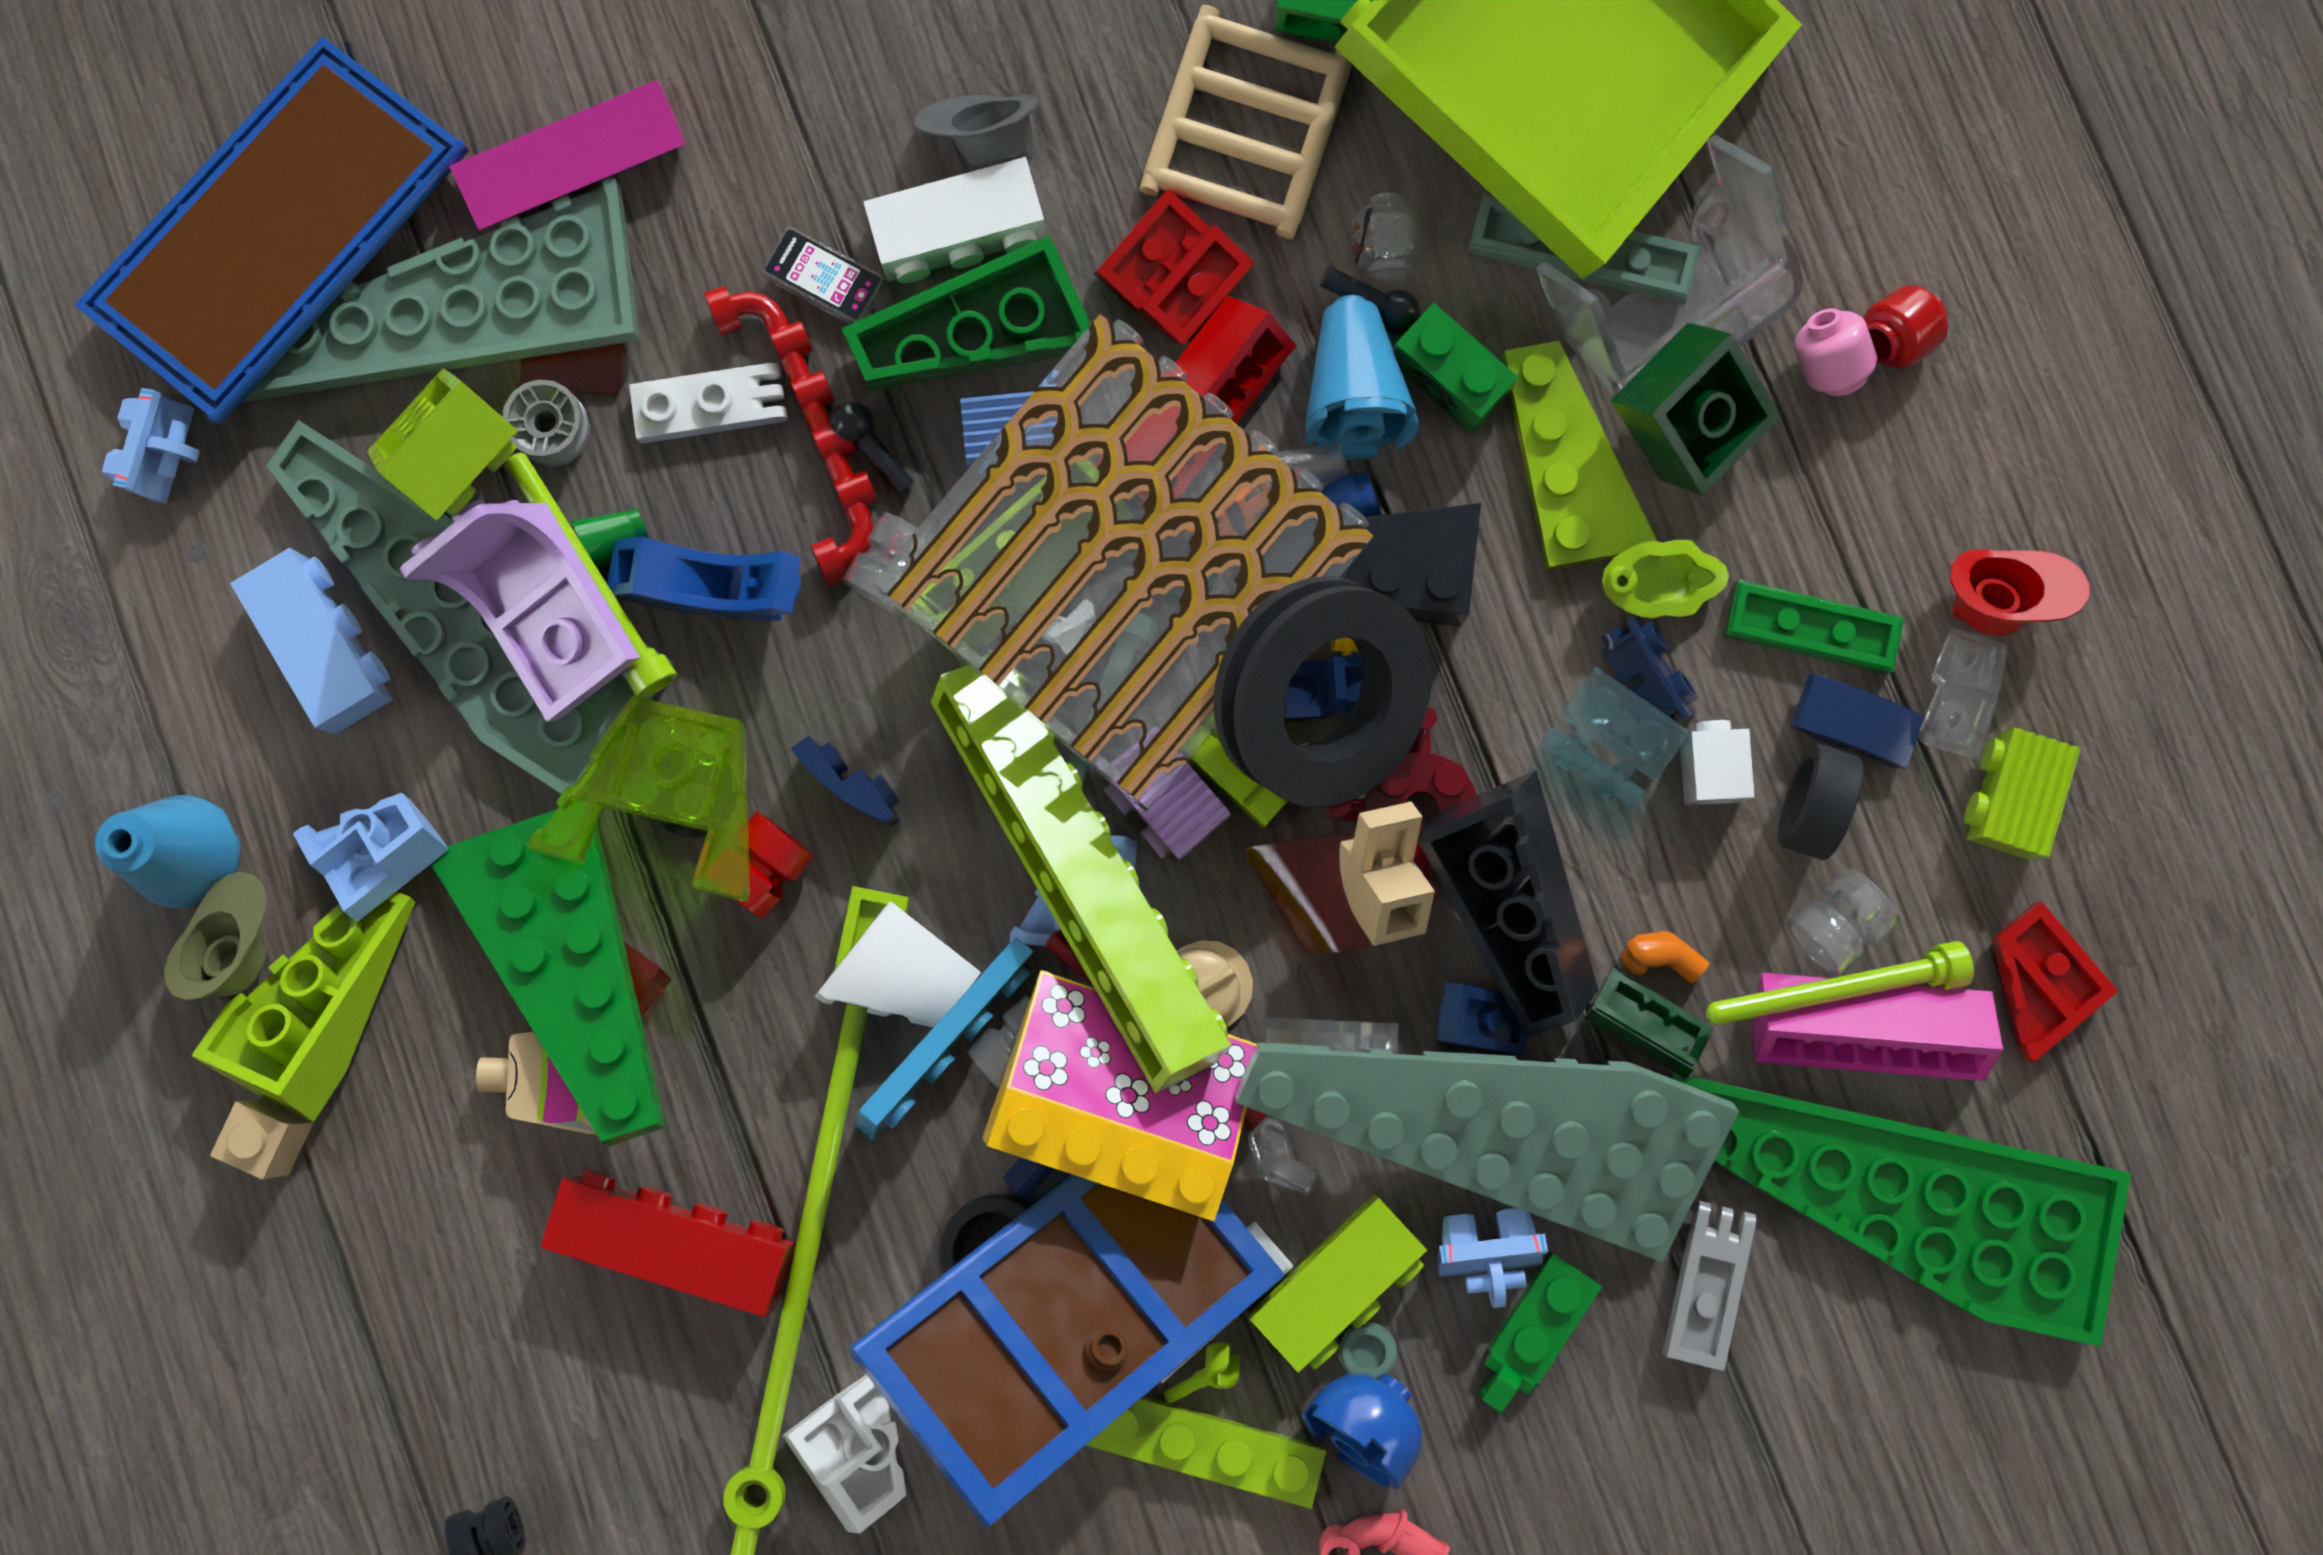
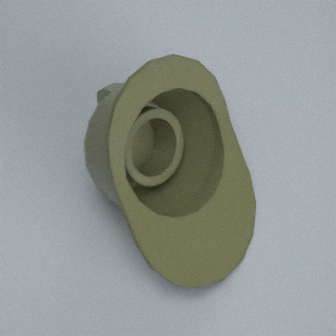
[164,871,267,1001]

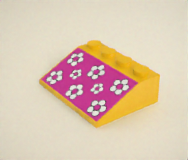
[982,970,1257,1221]

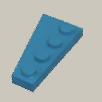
[855,937,1033,1142]

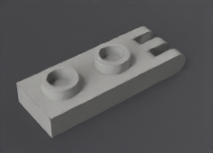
[1662,1200,1756,1371]

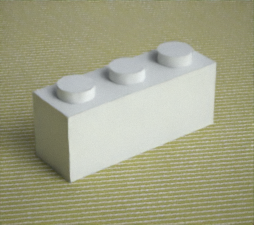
[863,157,1047,283]

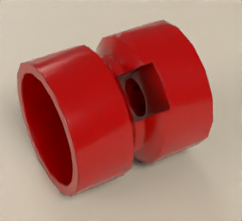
[706,811,815,920]

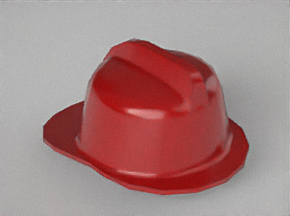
[1949,549,2090,637]

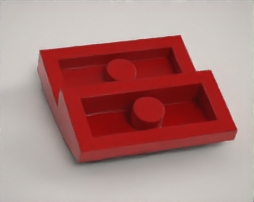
[1093,189,1255,346]

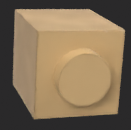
[210,1099,313,1180]

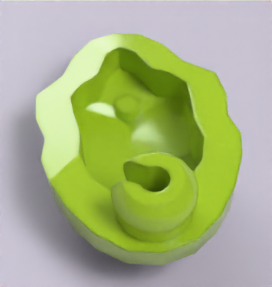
[1602,540,1729,618]

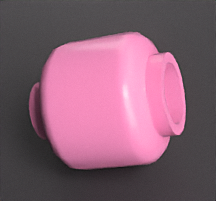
[1794,308,1877,396]

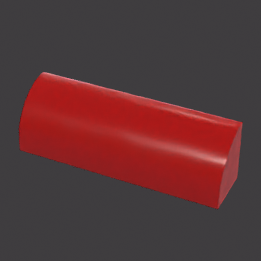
[1095,296,1296,511]

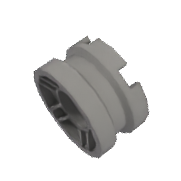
[502,379,592,467]

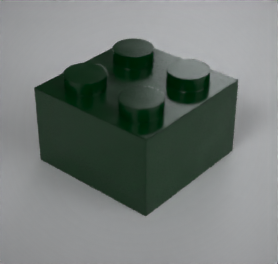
[1610,322,1780,495]

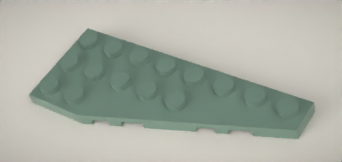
[266,420,675,803]
[1235,1042,1739,1262]

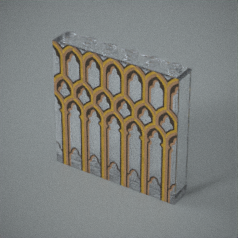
[873,314,1374,813]

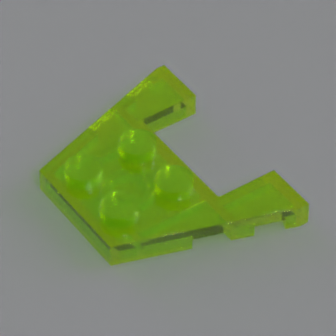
[528,696,750,902]

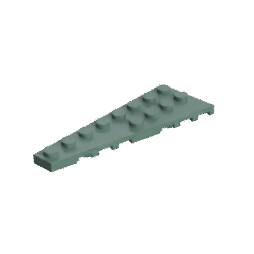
[190,178,640,409]

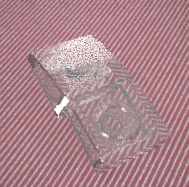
[1917,627,2007,760]

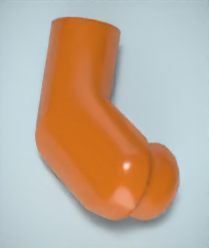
[1620,931,1710,984]

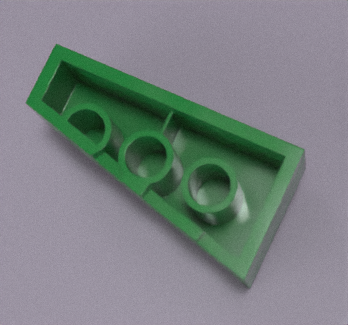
[842,235,1091,391]

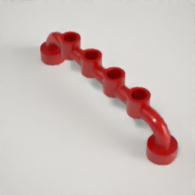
[703,285,877,587]

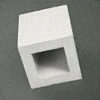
[1679,720,1755,806]

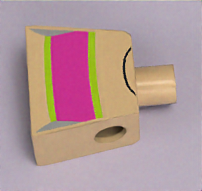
[476,1032,596,1134]

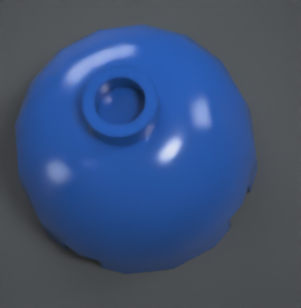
[1302,1373,1422,1490]

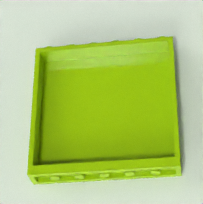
[1334,0,1802,279]

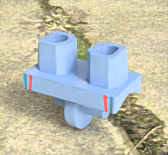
[101,388,200,504]
[1436,1208,1548,1308]

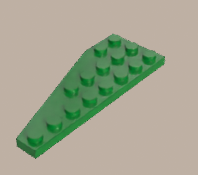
[1668,1072,2131,1347]

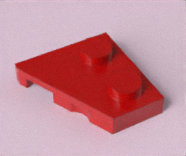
[1991,902,2118,1062]

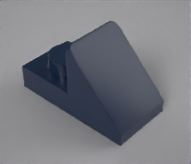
[1436,982,1527,1056]

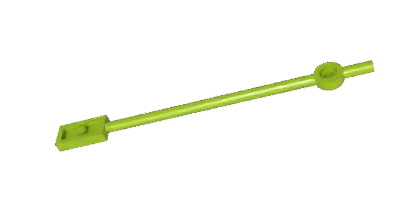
[723,886,911,1555]

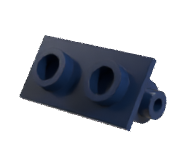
[1600,616,1697,734]

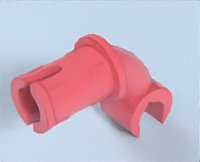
[1319,1509,1450,1555]

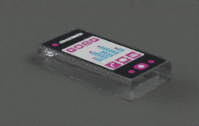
[761,225,887,324]

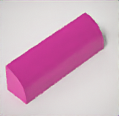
[449,80,686,230]
[1753,973,2003,1081]

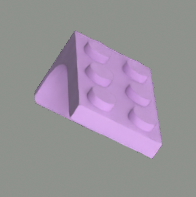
[400,500,640,722]

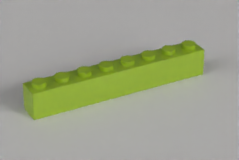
[930,657,1231,1094]

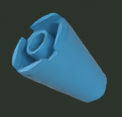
[1304,295,1419,460]
[95,795,241,909]

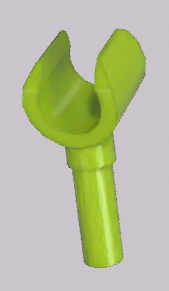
[1163,1342,1240,1404]

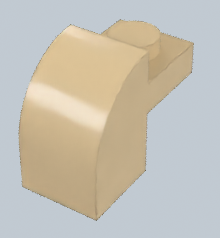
[1340,802,1435,946]

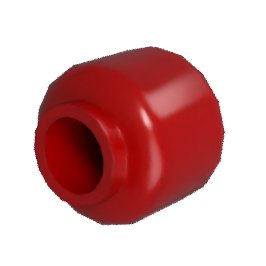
[1863,285,1949,369]

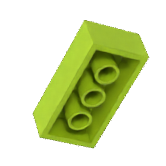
[367,368,518,521]

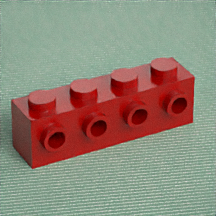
[540,1169,796,1317]

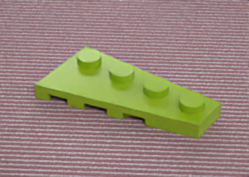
[1501,341,1657,571]

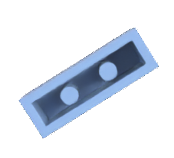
[230,548,393,735]

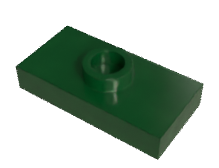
[1585,968,1714,1079]

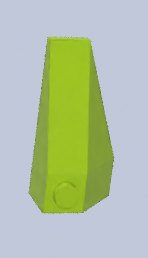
[191,891,415,1123]

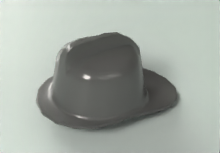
[914,95,1039,168]

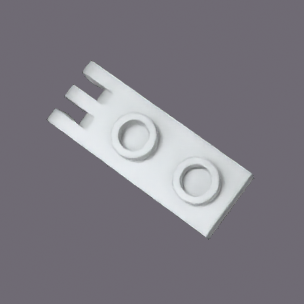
[629,363,788,444]

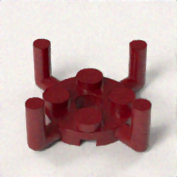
[1324,707,1477,902]

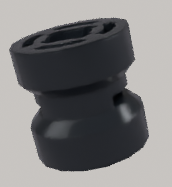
[445,1496,525,1555]

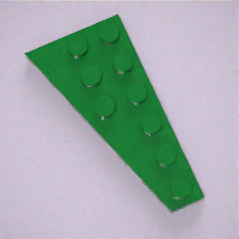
[431,800,666,1146]

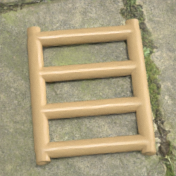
[1139,5,1352,239]

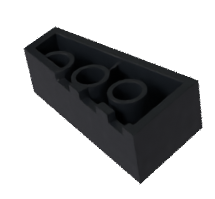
[1263,503,1481,627]
[1417,770,1599,1038]

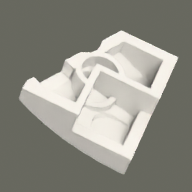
[815,901,981,1028]
[782,1375,906,1534]

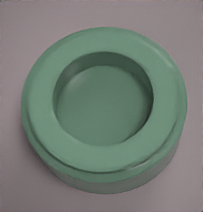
[1337,1320,1397,1380]

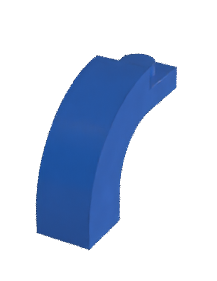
[607,537,801,621]

